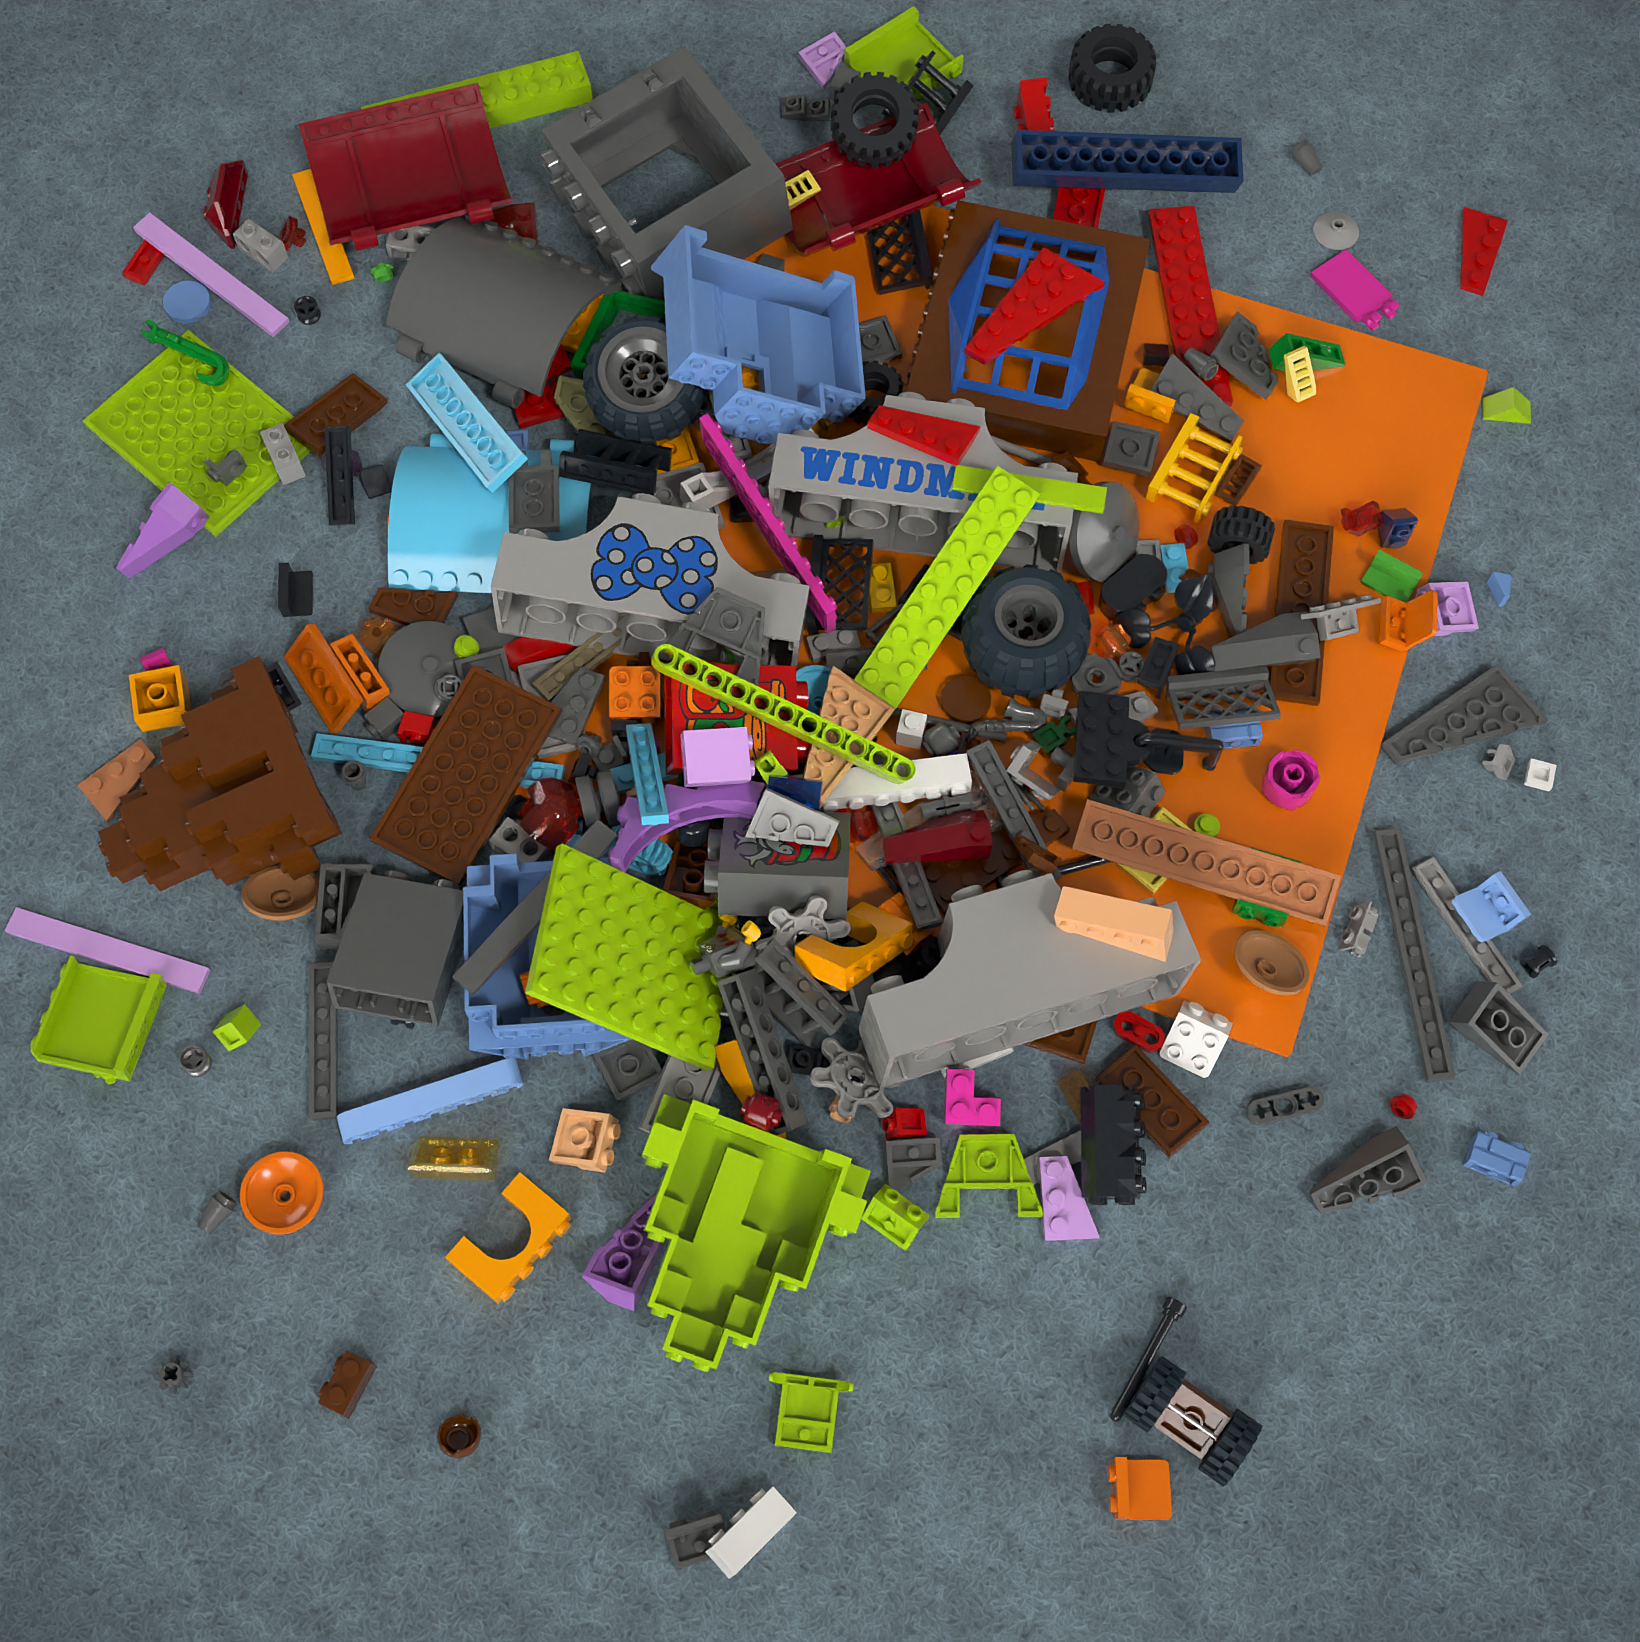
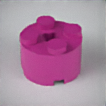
[1262,750,1320,811]

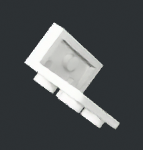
[1160,1000,1233,1078]

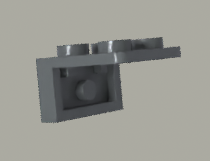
[1090,766,1166,818]
[664,1511,726,1570]

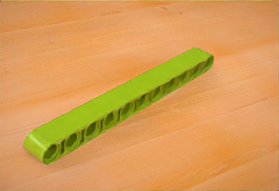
[651,644,916,784]

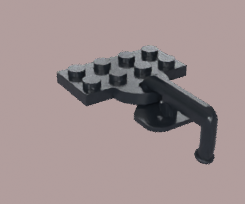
[1073,691,1224,788]

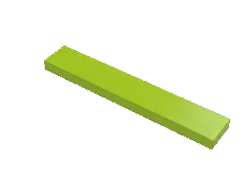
[952,465,1107,514]

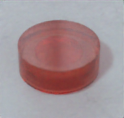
[1174,524,1198,549]

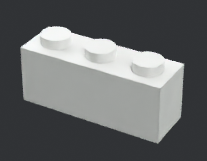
[706,1487,797,1578]

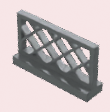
[1165,666,1281,730]

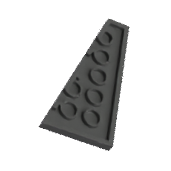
[1381,664,1548,765]

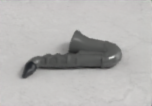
[967,697,1047,742]

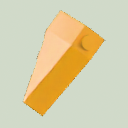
[714,1039,787,1138]

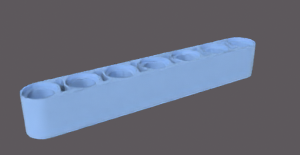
[337,1058,524,1144]

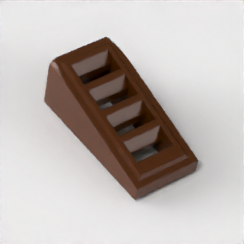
[1215,454,1262,506]

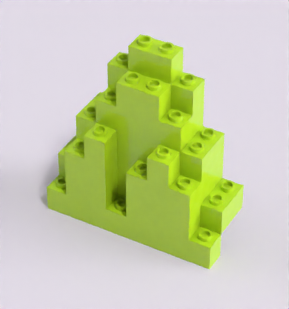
[641,1094,871,1372]

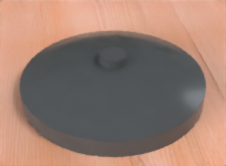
[1069,482,1139,582]
[378,621,464,719]

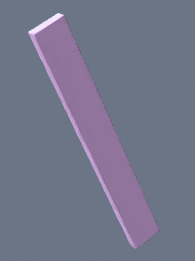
[133,212,289,337]
[5,907,211,994]

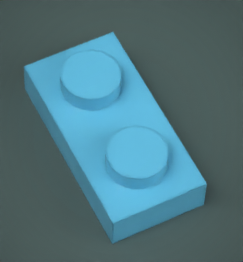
[1160,543,1189,593]

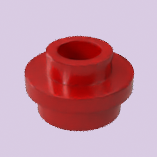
[1390,1093,1417,1119]

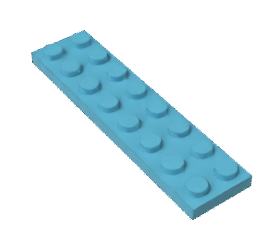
[406,352,528,493]

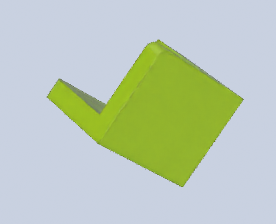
[212,1004,261,1051]

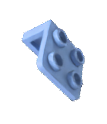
[1452,871,1531,943]

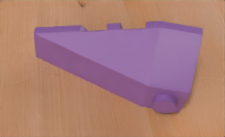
[116,482,209,578]
[583,1196,666,1311]

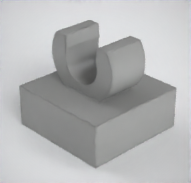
[1039,689,1068,721]
[1482,744,1515,780]

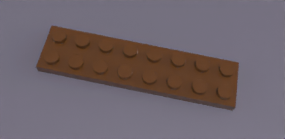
[1269,520,1334,706]

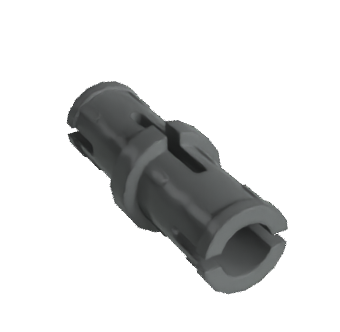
[920,793,974,819]

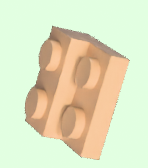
[549,1108,621,1173]

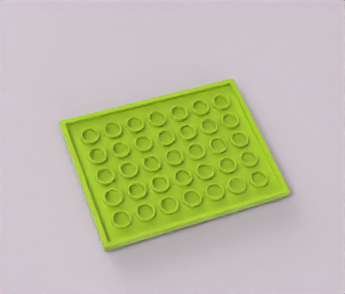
[83,330,311,537]
[525,843,737,1071]

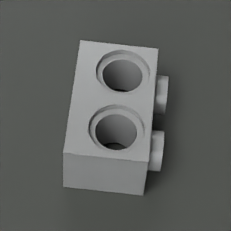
[233,219,289,273]
[386,226,435,260]
[260,423,306,485]
[489,817,551,863]

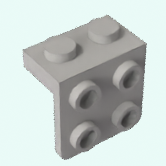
[1006,741,1060,800]

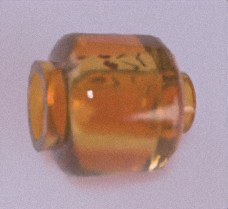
[1094,622,1132,660]

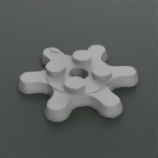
[754,895,851,959]
[810,1038,902,1118]

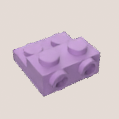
[1415,582,1479,636]

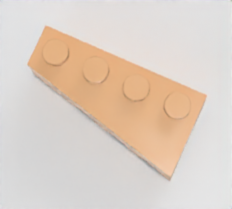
[1054,886,1174,962]

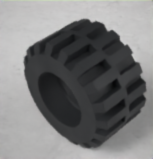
[848,360,904,426]
[1207,505,1275,564]

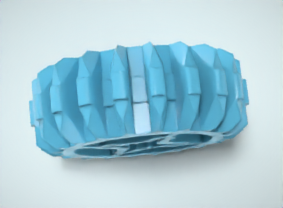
[606,825,673,877]

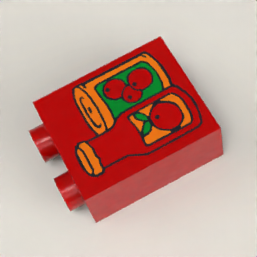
[665,664,809,776]

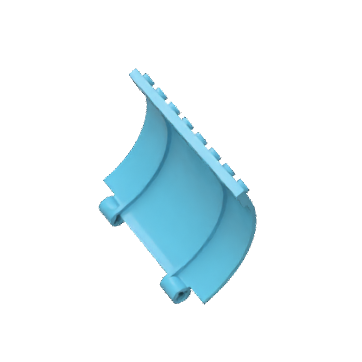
[388,433,598,593]

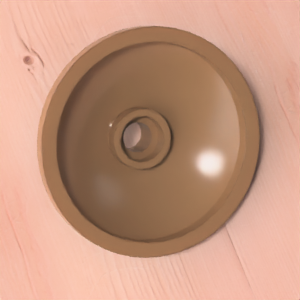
[242,866,319,921]
[1234,930,1309,995]

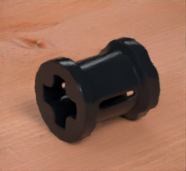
[1520,945,1557,978]

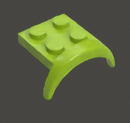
[769,1372,853,1453]

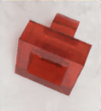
[280,216,306,251]

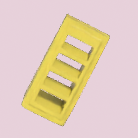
[785,170,821,210]
[1284,346,1316,402]

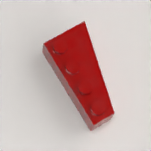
[1013,77,1054,131]

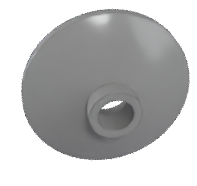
[1313,212,1359,250]

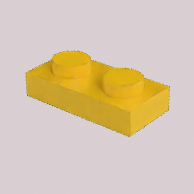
[870,563,897,613]

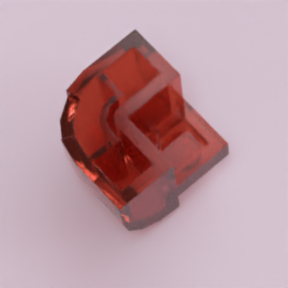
[519,777,582,851]

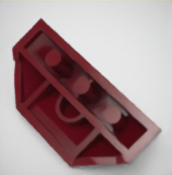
[204,160,248,249]

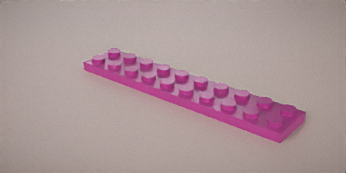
[699,413,837,634]

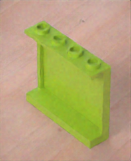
[844,6,964,100]
[30,955,167,1082]

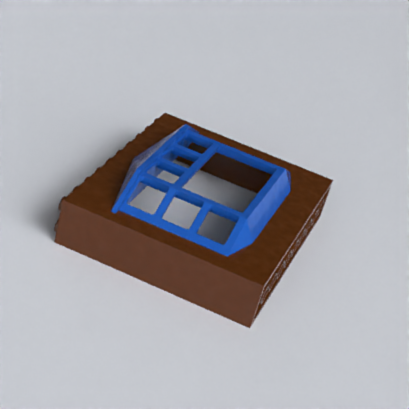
[902,200,1151,462]

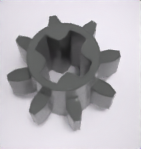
[155,1356,194,1394]

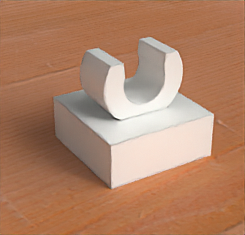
[1524,758,1556,791]

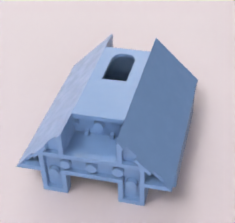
[463,854,632,1060]

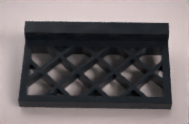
[868,210,934,295]
[805,535,874,634]

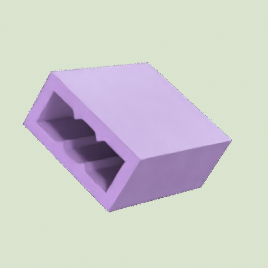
[680,727,755,787]

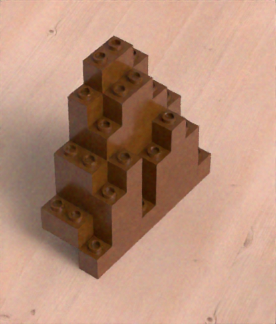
[98,656,342,892]

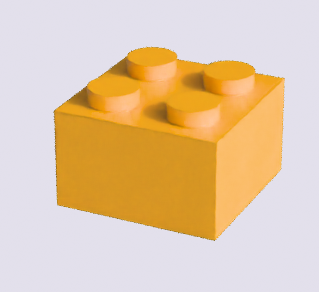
[129,665,191,732]

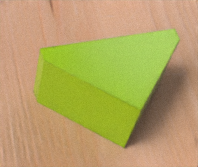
[1482,387,1531,424]

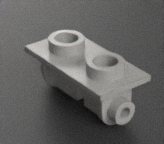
[1339,901,1379,957]

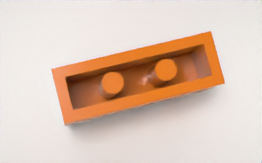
[330,634,390,713]

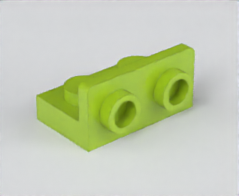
[861,1184,929,1251]

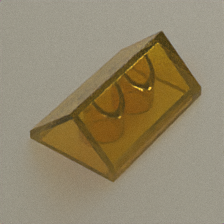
[408,1136,500,1181]

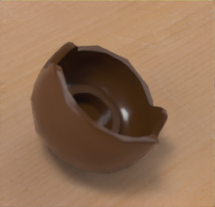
[437,1413,481,1459]

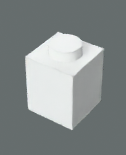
[896,709,927,749]

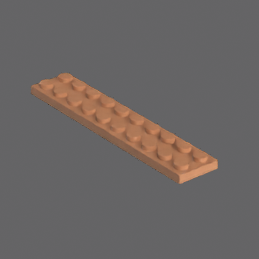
[1072,799,1341,926]

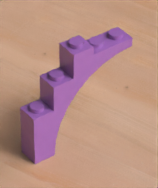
[608,781,765,872]

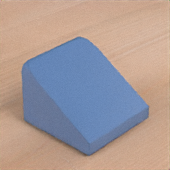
[1487,572,1512,607]

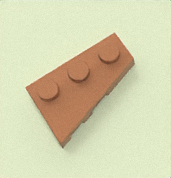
[78,739,157,824]

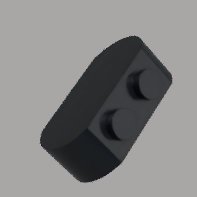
[1099,554,1167,621]

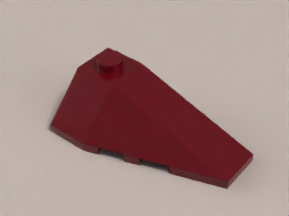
[883,810,993,864]

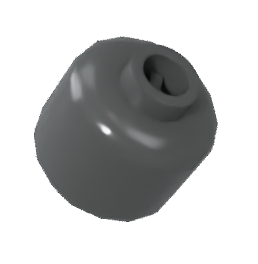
[922,722,961,758]

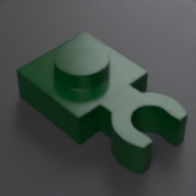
[1031,715,1076,757]

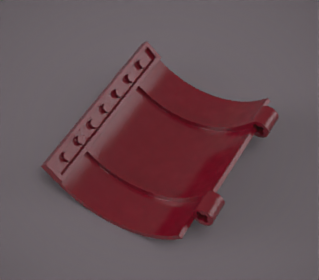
[298,83,513,252]
[776,102,981,257]

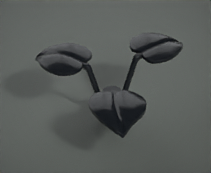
[1112,574,1215,675]

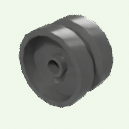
[575,770,622,830]

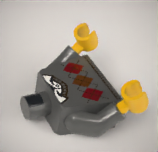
[690,915,761,978]

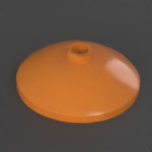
[240,1152,324,1235]

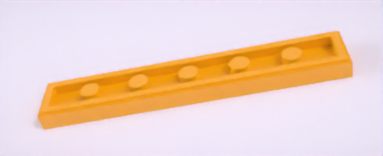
[292,169,354,285]

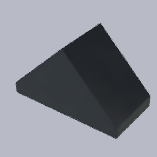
[266,661,302,711]

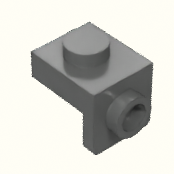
[204,449,247,486]

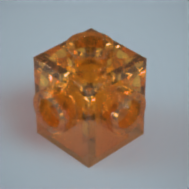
[357,616,398,657]

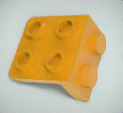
[1124,368,1176,423]

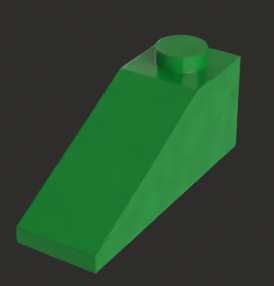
[1268,333,1345,372]

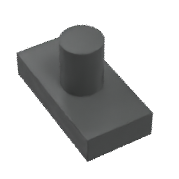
[1050,746,1075,792]

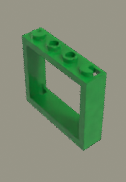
[570,291,666,395]

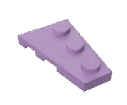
[1038,1156,1100,1241]

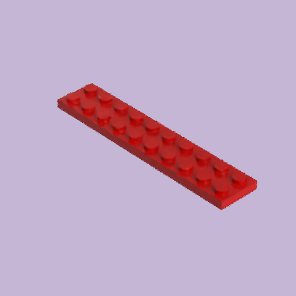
[1148,205,1233,407]

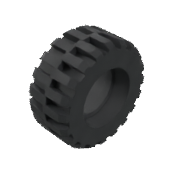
[1068,23,1157,113]
[830,72,919,168]

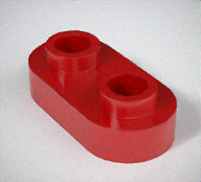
[1113,1011,1165,1053]

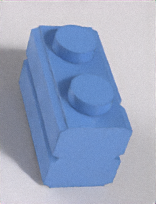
[1204,708,1263,749]
[1463,1130,1531,1187]

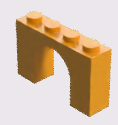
[795,901,913,992]
[445,1172,572,1304]

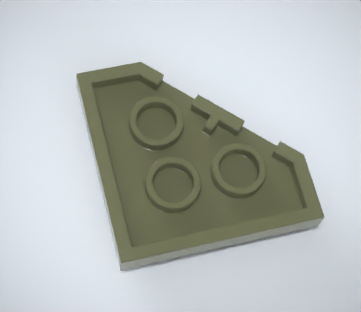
[554,375,615,436]

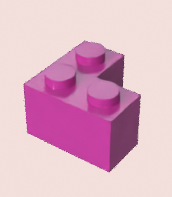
[944,1068,1001,1126]

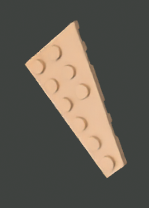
[798,666,896,808]

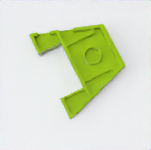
[935,1134,1043,1218]

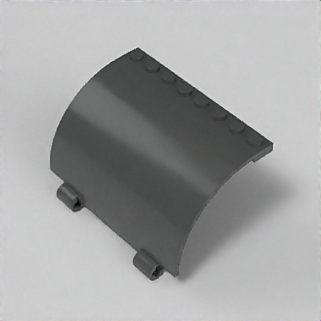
[386,214,622,408]

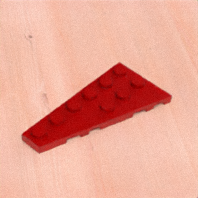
[964,248,1105,365]

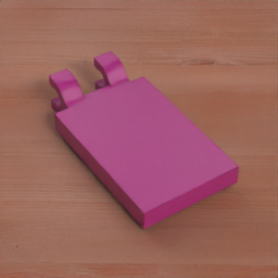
[1310,249,1400,331]

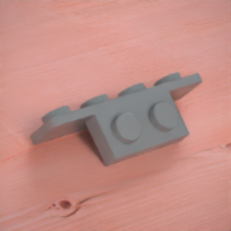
[1301,595,1382,641]

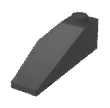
[1211,611,1321,672]
[1309,1126,1427,1214]

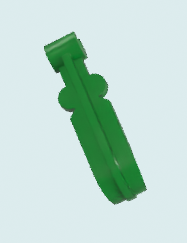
[140,320,229,387]

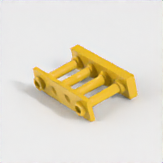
[1145,413,1243,523]

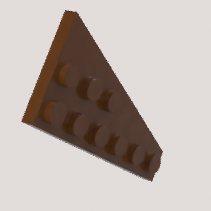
[921,809,1070,915]

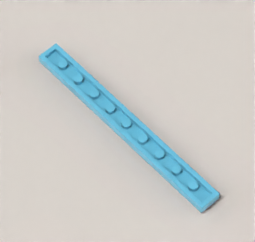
[311,733,565,792]

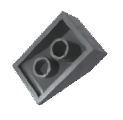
[1449,981,1548,1075]

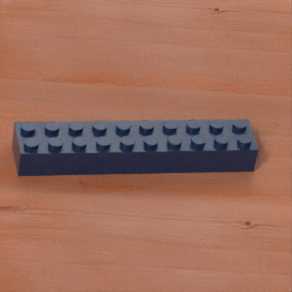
[1011,130,1244,193]

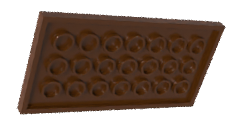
[369,665,563,886]

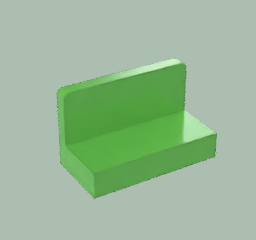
[1361,549,1423,603]

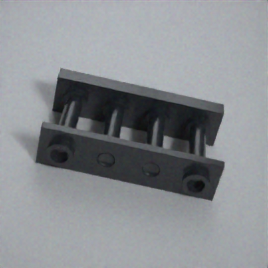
[881,50,974,135]
[559,429,672,496]

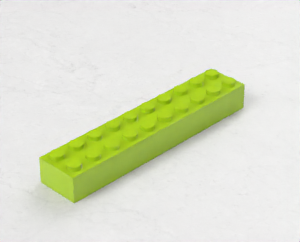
[361,51,593,128]
[854,466,1041,708]

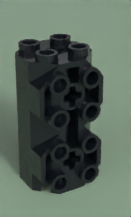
[1080,1084,1147,1205]

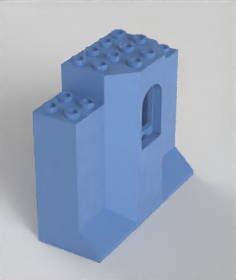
[651,225,866,444]

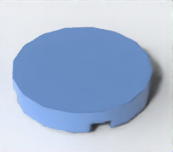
[163,280,211,324]

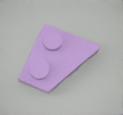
[798,31,847,88]

